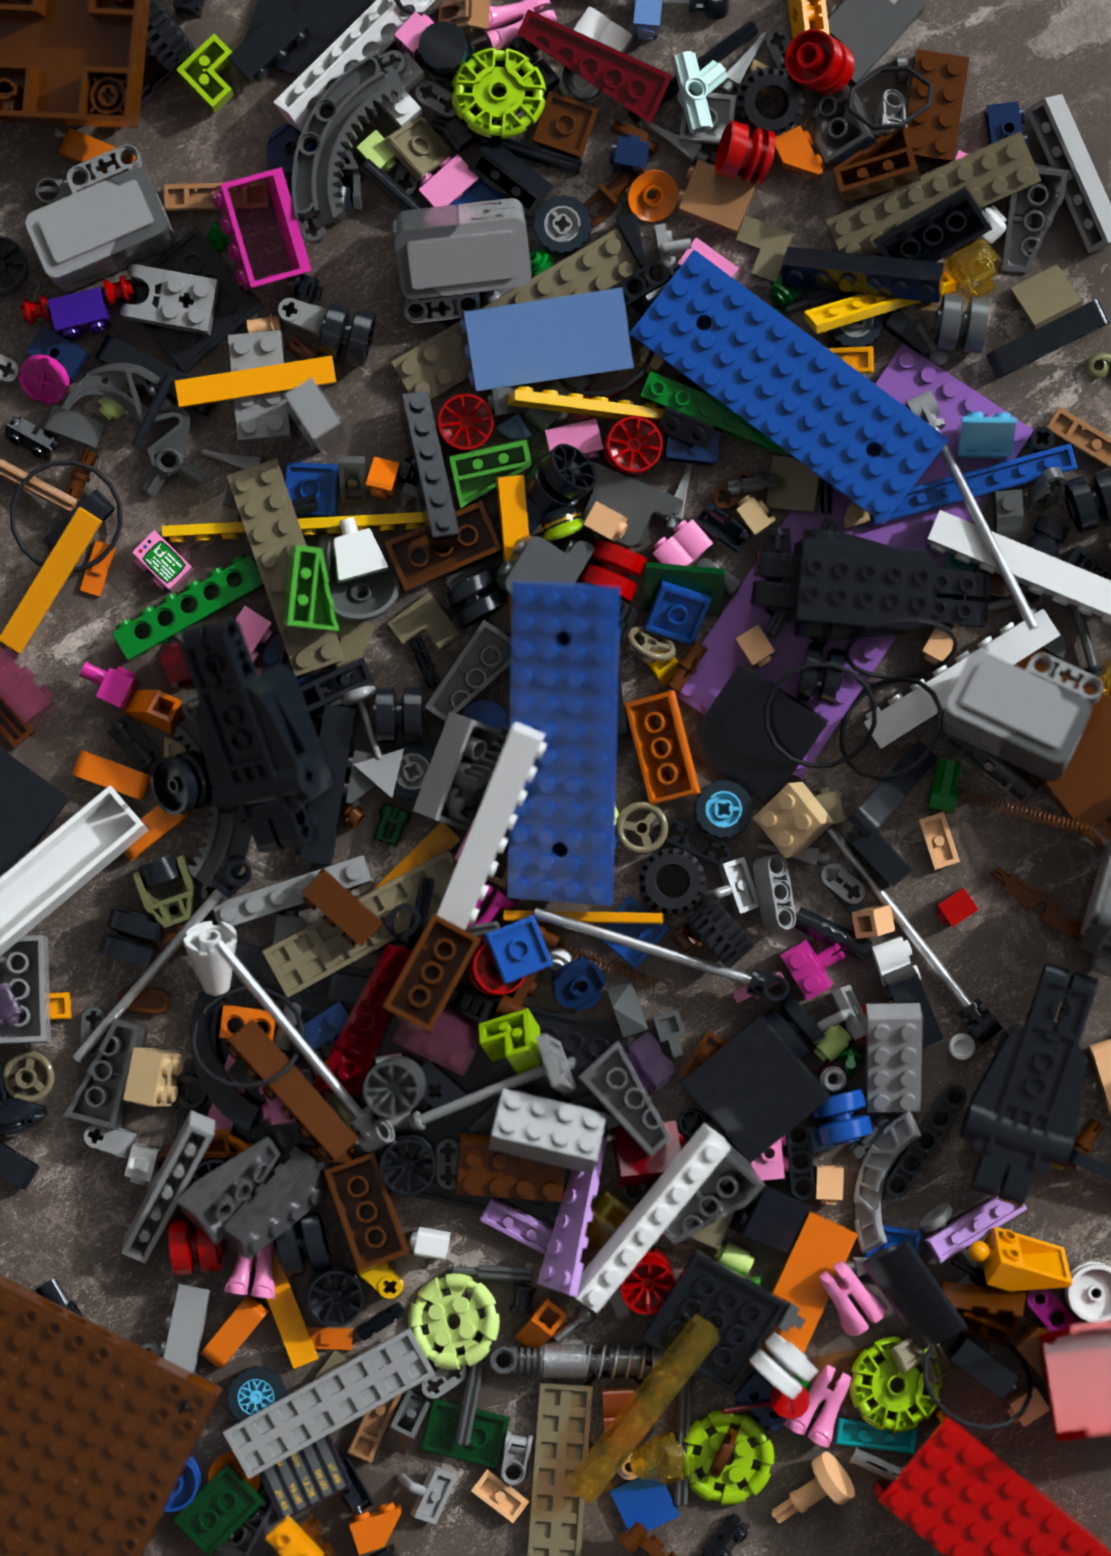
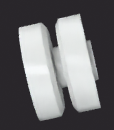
[1063,1261,1111,1323]
[750,1332,818,1400]

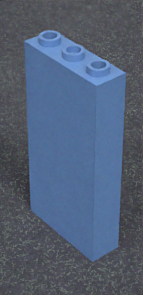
[460,287,634,391]

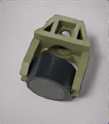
[133,853,196,928]

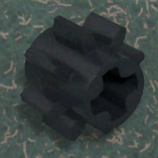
[510,36,541,64]
[290,274,323,304]

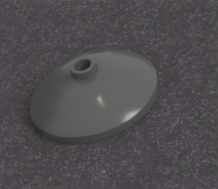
[328,560,400,622]

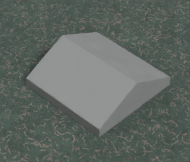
[679,90,736,145]

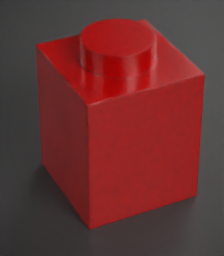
[935,888,979,927]

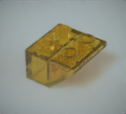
[585,1189,634,1250]

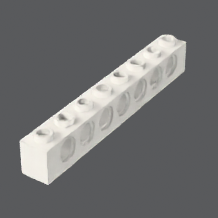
[273,0,435,132]

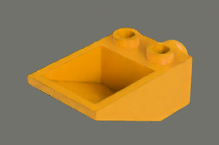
[968,1226,1072,1291]

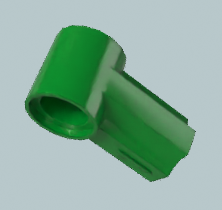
[927,758,962,813]

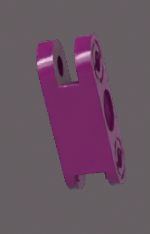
[1025,1289,1080,1331]

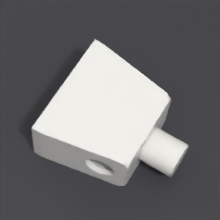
[333,517,388,583]

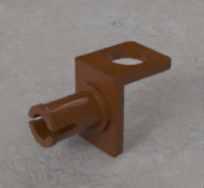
[583,171,633,227]

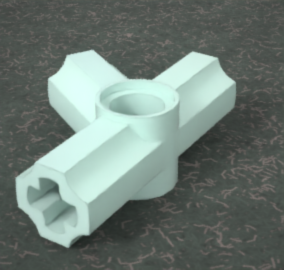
[672,51,728,134]

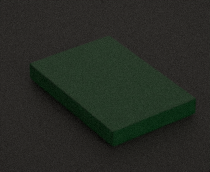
[642,562,725,616]
[420,1398,510,1469]
[172,1462,266,1556]

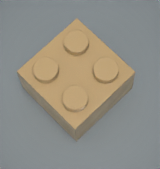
[753,782,834,858]
[123,1047,183,1106]

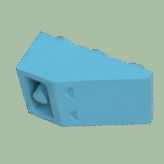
[957,412,1017,459]

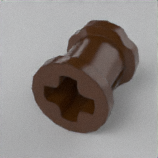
[669,923,703,955]

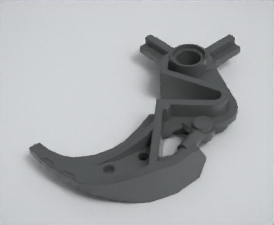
[62,363,207,496]

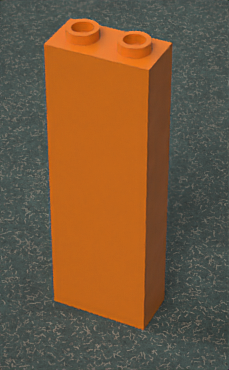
[749,1211,858,1376]

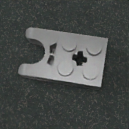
[119,264,220,336]

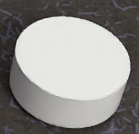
[948,1033,975,1060]

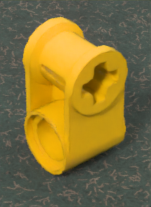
[355,1263,404,1299]

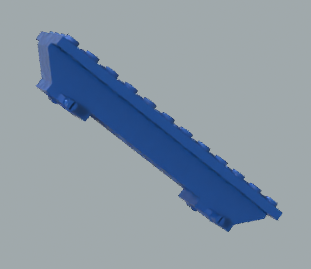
[630,250,949,525]
[507,581,621,906]

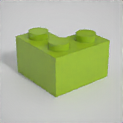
[176,33,234,114]
[479,1008,543,1074]

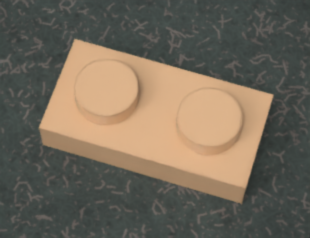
[918,812,960,870]
[471,1468,529,1523]

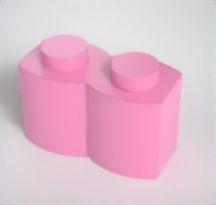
[652,519,713,566]

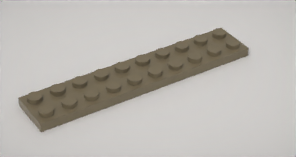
[390,228,640,400]

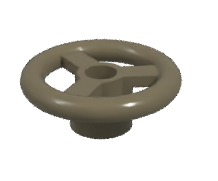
[626,626,676,664]
[616,802,668,854]
[3,1051,54,1103]

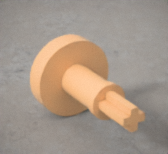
[771,1452,855,1524]

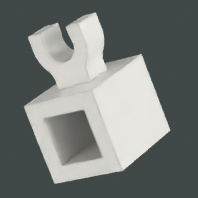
[124,1143,161,1185]

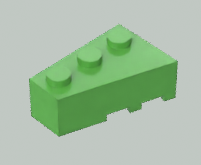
[449,438,532,508]
[281,545,339,631]

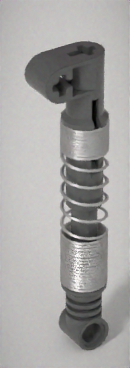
[490,1344,705,1380]

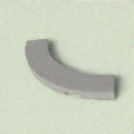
[854,1112,921,1253]

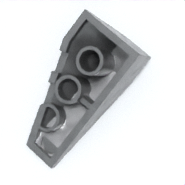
[176,1137,280,1245]

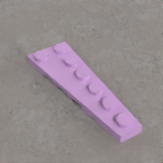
[537,1136,607,1297]

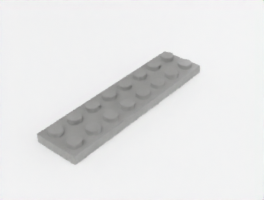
[223,1327,435,1479]

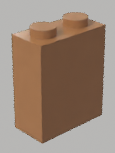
[675,160,756,236]

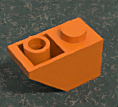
[774,126,825,179]
[366,457,401,499]
[123,690,183,734]
[515,1295,568,1351]
[349,1502,402,1555]

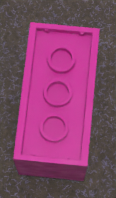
[212,167,312,291]

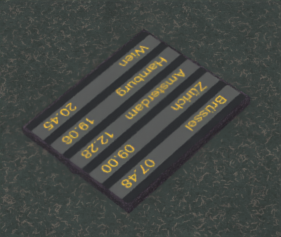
[259,1434,353,1521]

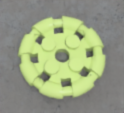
[408,1274,500,1370]

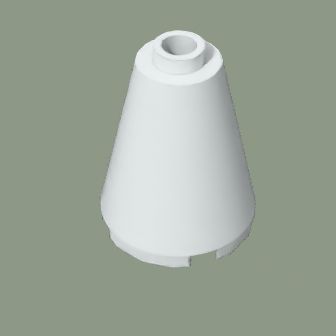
[184,921,237,997]

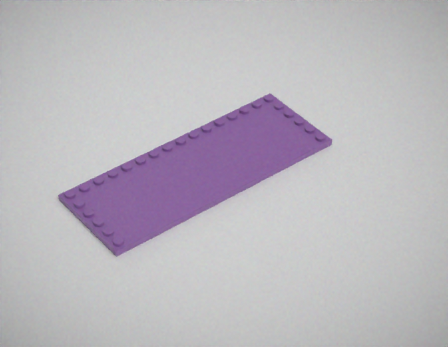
[675,343,1034,780]

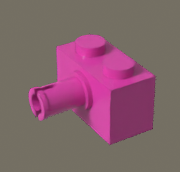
[80,662,139,709]
[780,938,845,1001]

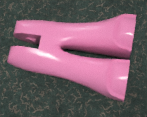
[482,0,557,50]
[224,1239,275,1299]
[819,1261,887,1336]
[783,1364,851,1448]

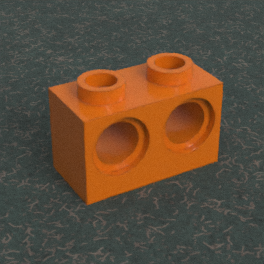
[219,1005,277,1042]

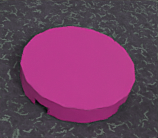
[18,354,70,405]

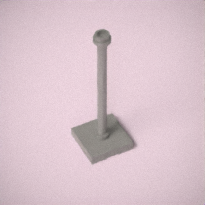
[409,1033,578,1131]

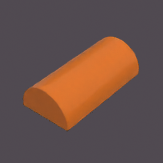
[624,690,701,805]

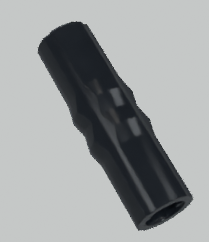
[793,907,872,961]

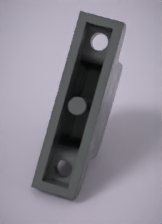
[827,0,926,87]
[582,461,684,549]
[497,535,596,597]

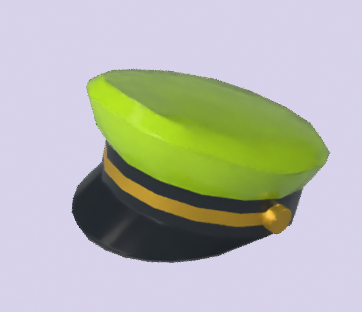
[541,507,585,542]

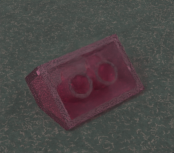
[0,646,56,725]
[392,1006,480,1076]

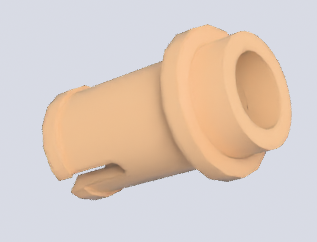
[247,313,281,333]

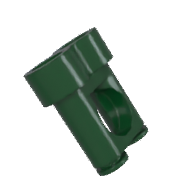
[372,803,412,847]

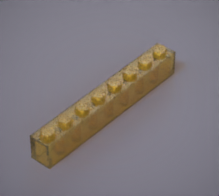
[570,1314,719,1504]

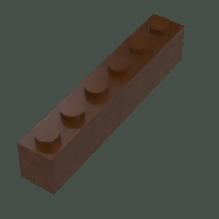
[225,1019,359,1161]

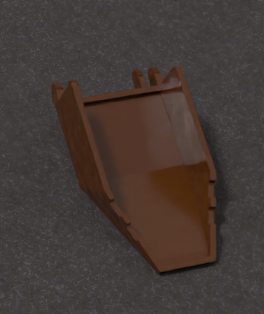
[1014,648,1111,850]

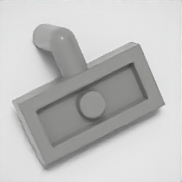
[654,223,692,280]
[701,857,759,915]
[818,985,866,1040]
[397,1465,458,1525]

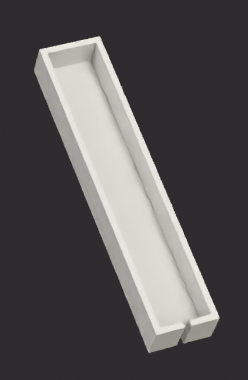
[0,785,149,956]

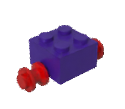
[20,275,135,340]

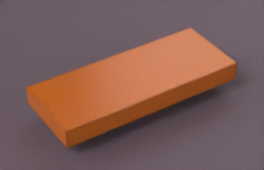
[80,540,116,597]
[307,1327,353,1350]

